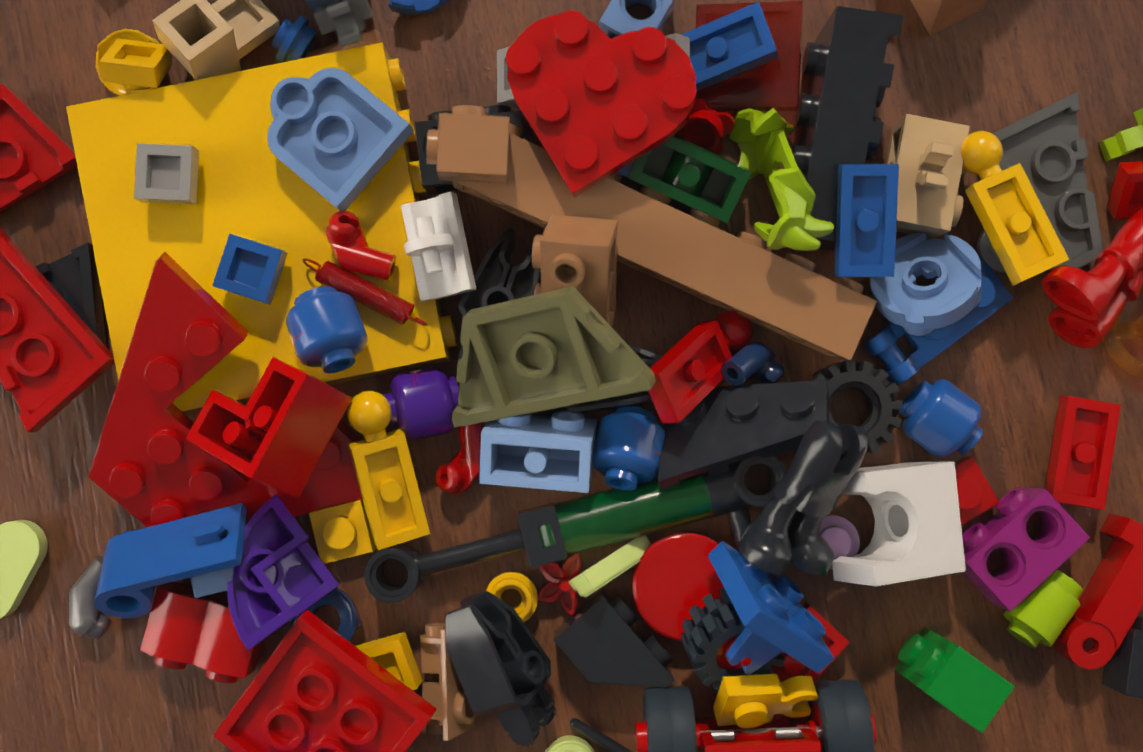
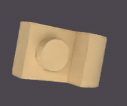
[152,0,280,80]

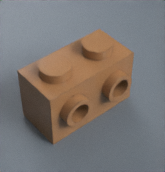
[532,215,618,327]

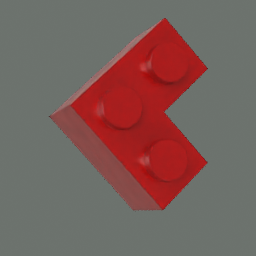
[186,357,352,498]

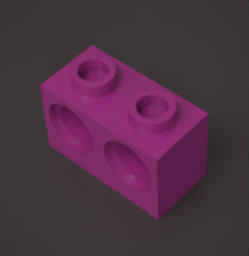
[962,486,1090,611]

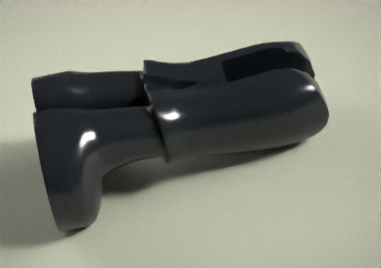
[739,421,869,576]

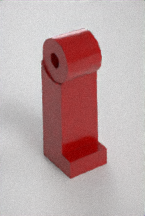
[1053,513,1143,669]

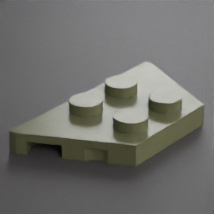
[452,286,656,428]

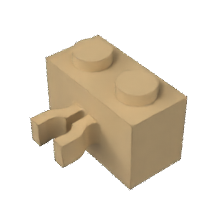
[885,114,970,239]

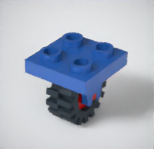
[681,541,834,691]

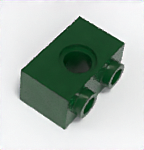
[627,135,751,223]

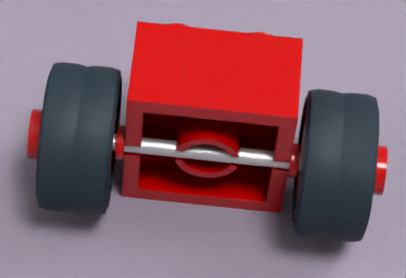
[635,679,877,752]

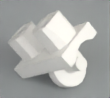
[401,192,477,302]

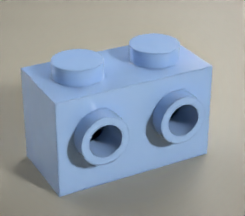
[480,410,597,493]

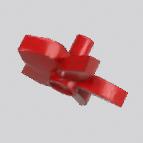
[538,553,581,616]

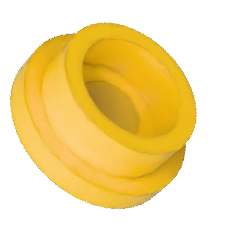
[486,572,538,622]

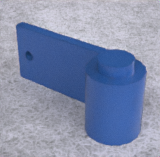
[95,503,247,618]

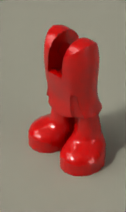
[1041,207,1143,349]

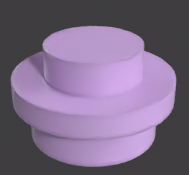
[820,515,860,569]

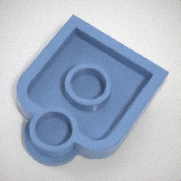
[267,68,414,211]

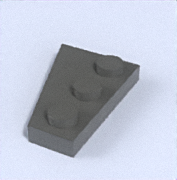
[992,92,1103,276]

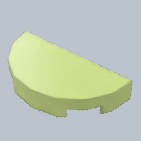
[568,535,651,597]

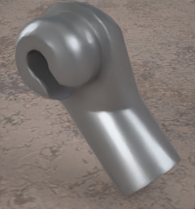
[69,555,110,639]

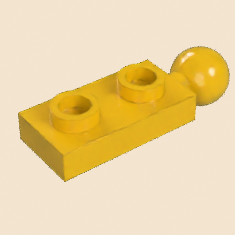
[961,131,1069,286]
[347,391,430,551]

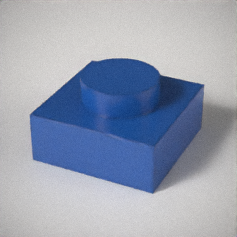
[212,233,288,305]

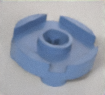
[870,232,982,336]

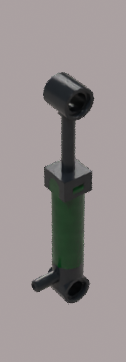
[364,455,787,603]

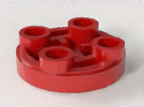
[632,531,724,640]

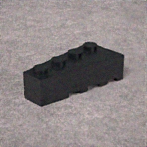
[792,6,904,251]

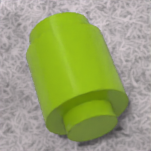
[1003,569,1083,649]

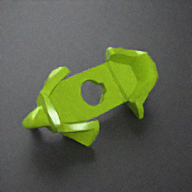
[729,108,834,251]

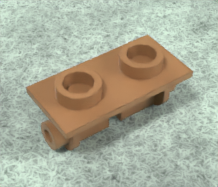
[420,623,477,741]

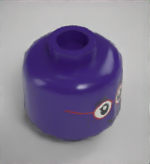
[383,367,459,441]

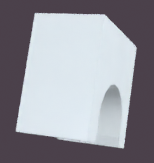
[832,461,966,586]

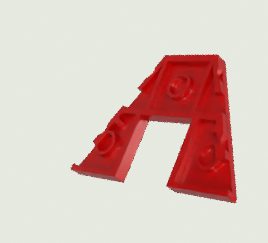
[88,252,363,527]

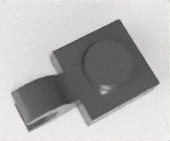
[314,0,372,48]

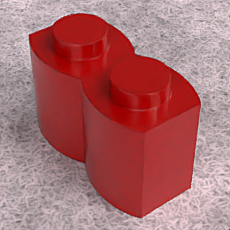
[140,582,263,683]

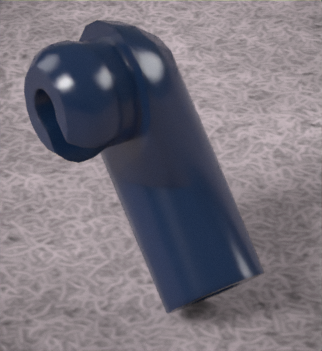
[721,342,784,386]

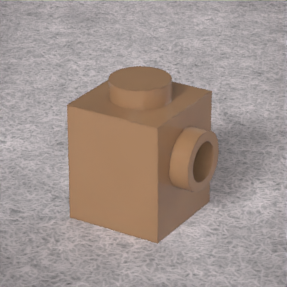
[427,105,509,184]

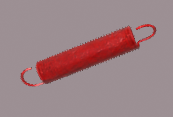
[302,258,428,326]

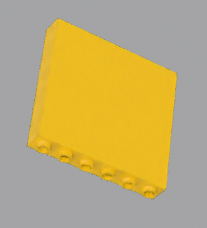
[66,42,458,415]

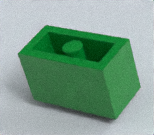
[895,626,1015,733]

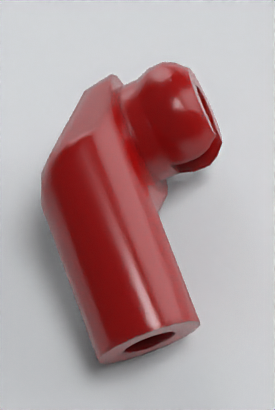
[326,210,396,281]
[435,422,484,494]

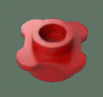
[676,98,735,155]

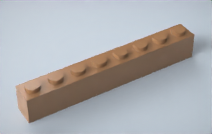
[452,123,877,361]

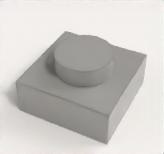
[134,144,199,205]

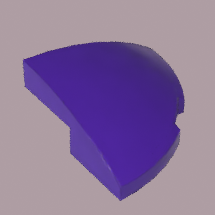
[227,494,339,651]

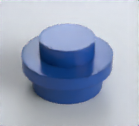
[271,15,318,63]

